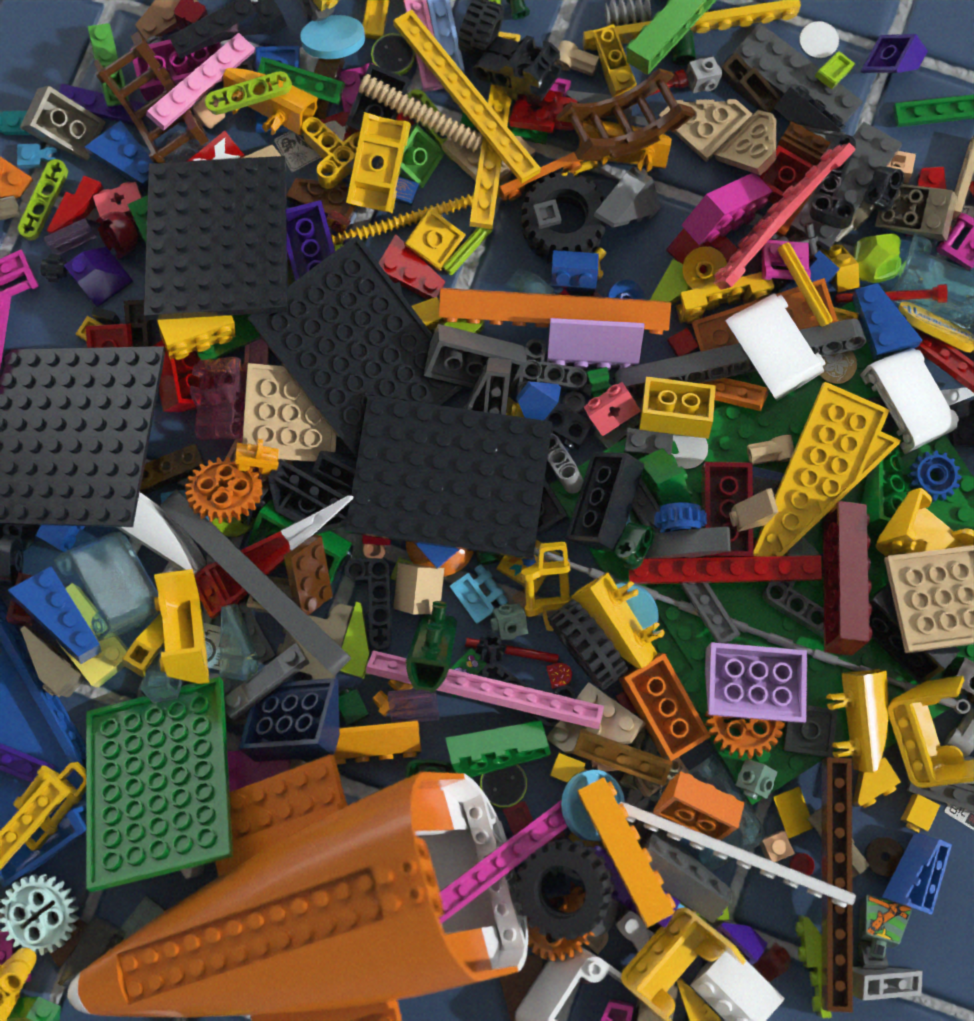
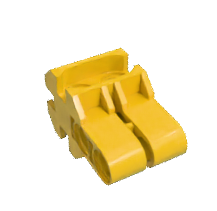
[0,948,37,1021]

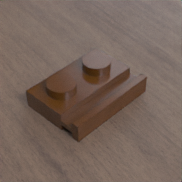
[778,121,831,166]

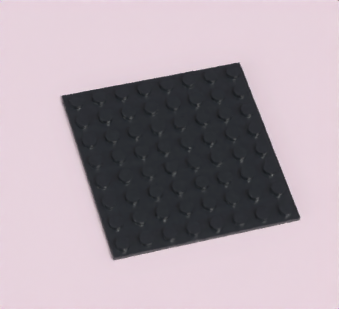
[0,346,166,527]

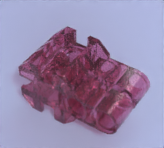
[190,357,252,441]

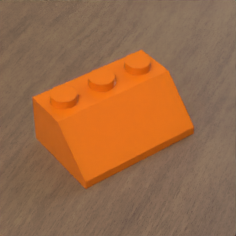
[653,771,744,841]

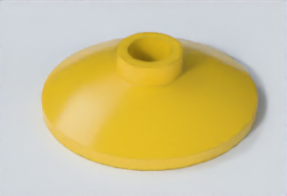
[682,247,727,289]

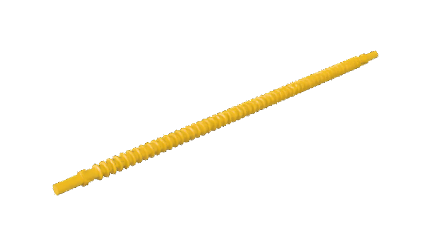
[287,161,598,256]

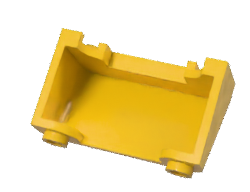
[876,488,974,557]

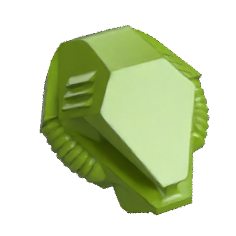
[853,233,901,283]

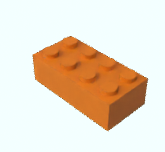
[618,653,711,761]

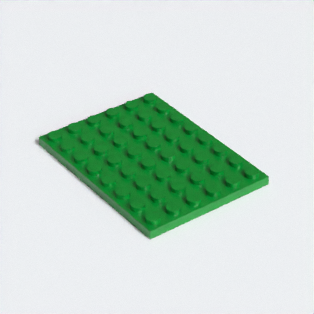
[86,677,233,892]

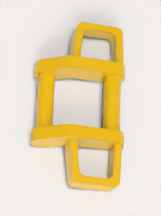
[521,542,572,631]
[13,762,86,851]

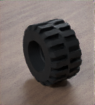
[458,0,504,58]

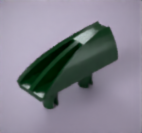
[406,601,457,693]

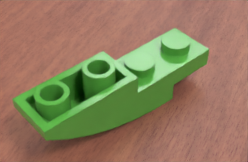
[88,23,130,107]

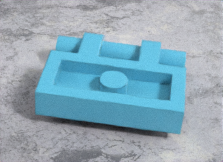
[450,564,509,625]

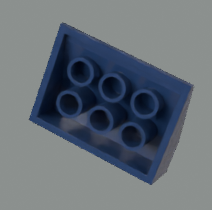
[239,678,340,762]

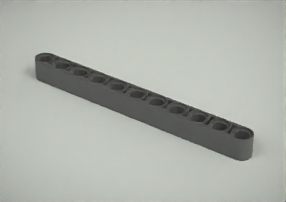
[614,319,866,398]
[160,489,351,676]

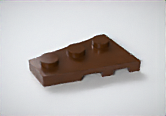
[286,178,358,226]
[21,892,92,968]
[499,953,543,1021]

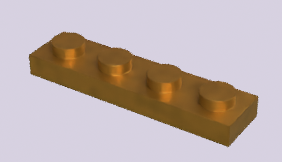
[573,729,672,786]

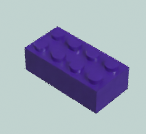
[287,200,335,281]

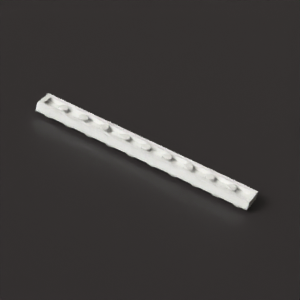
[619,802,856,907]

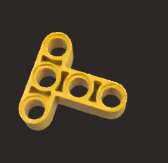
[302,117,360,189]

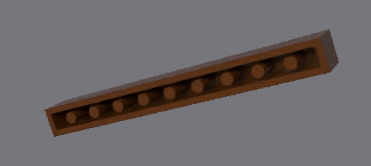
[822,757,853,1013]

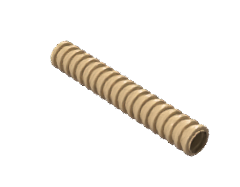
[359,74,483,153]

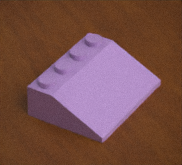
[547,318,644,370]
[705,642,807,723]

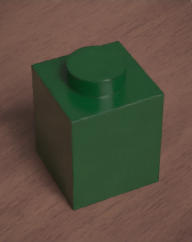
[338,687,370,726]

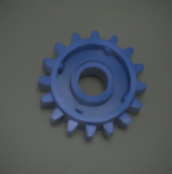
[908,450,961,503]
[654,503,707,533]

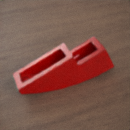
[47,176,104,240]

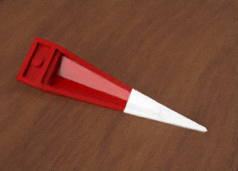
[194,496,354,618]

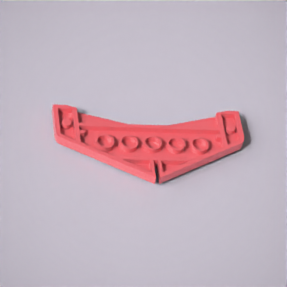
[714,143,856,290]

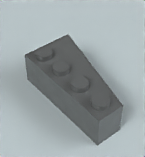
[639,828,732,923]

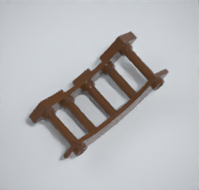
[94,31,209,163]
[556,68,696,161]

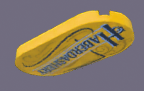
[898,302,974,353]

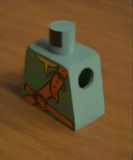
[859,895,912,958]

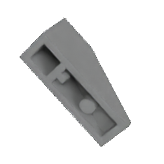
[853,966,923,1001]

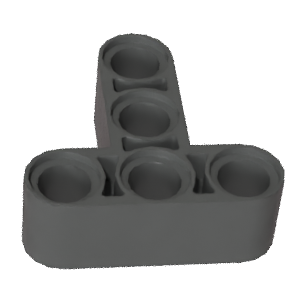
[517,338,587,396]

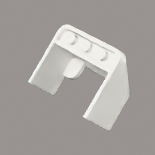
[514,947,622,1021]

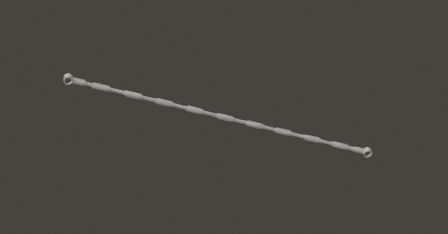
[534,547,970,714]

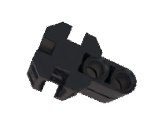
[472,35,562,106]

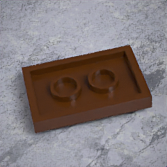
[284,534,333,615]

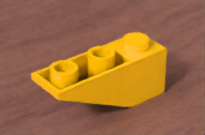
[593,24,637,98]
[122,613,165,678]

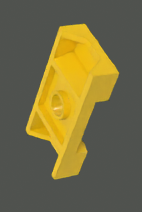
[346,112,411,213]
[676,272,774,324]

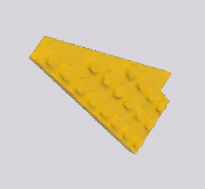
[753,382,901,557]

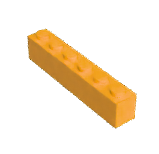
[577,777,676,928]

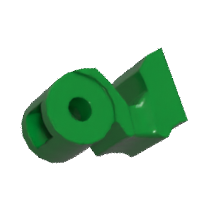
[586,367,613,408]

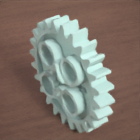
[0,874,79,955]

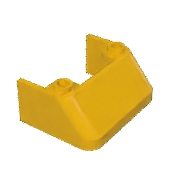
[154,569,209,684]
[888,675,974,788]
[621,908,746,1021]

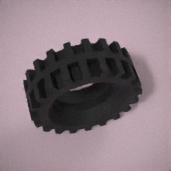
[548,599,628,690]

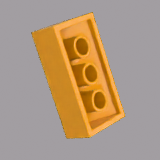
[334,721,422,765]

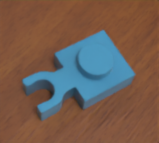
[17,144,57,169]

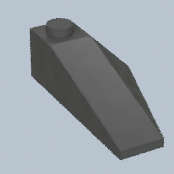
[594,167,661,227]

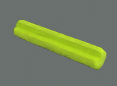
[443,226,493,275]

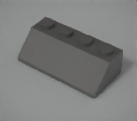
[424,324,526,397]

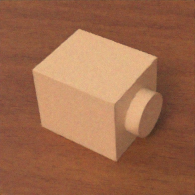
[758,831,795,862]

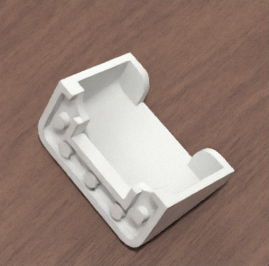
[725,293,826,401]
[860,347,959,455]

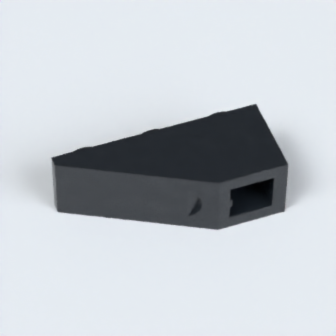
[774,84,846,133]

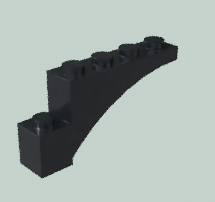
[169,0,287,59]

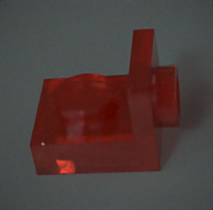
[752,942,791,983]

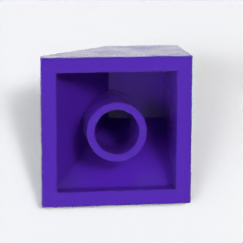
[861,34,928,73]
[64,246,133,307]
[707,923,768,966]

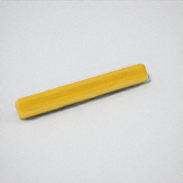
[778,242,833,327]

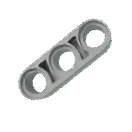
[547,434,584,493]

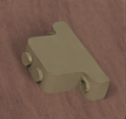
[277,604,354,680]

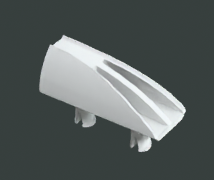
[116,493,206,574]

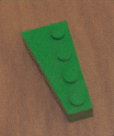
[445,721,551,778]

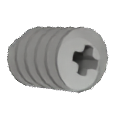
[605,0,651,26]

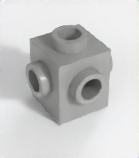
[686,57,722,93]

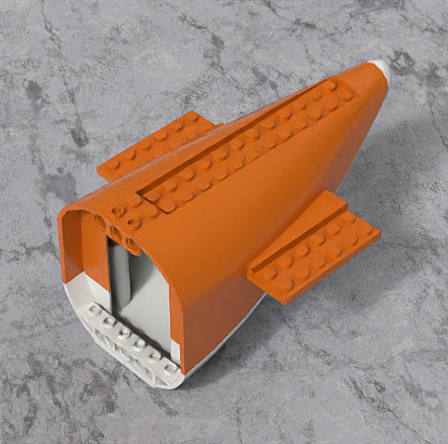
[67,755,528,1021]

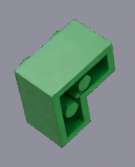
[638,448,693,507]

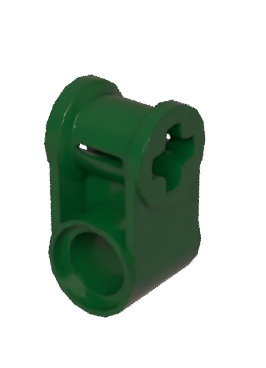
[615,522,655,570]

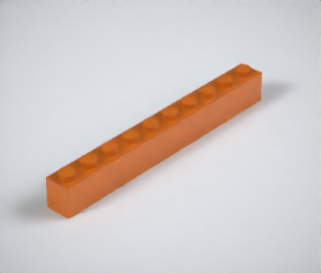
[439,288,671,334]

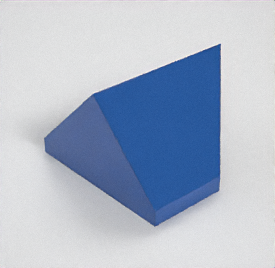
[516,382,561,420]

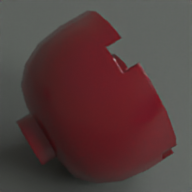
[96,212,139,259]

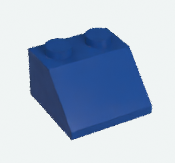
[550,250,599,293]

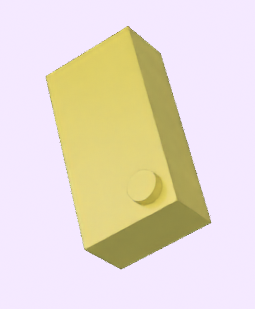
[58,583,128,688]

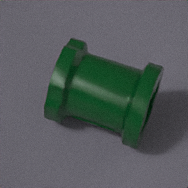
[506,0,530,20]

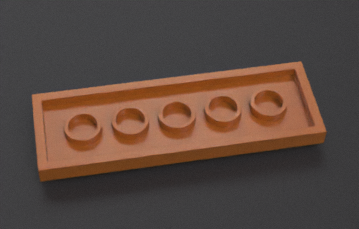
[692,278,838,351]

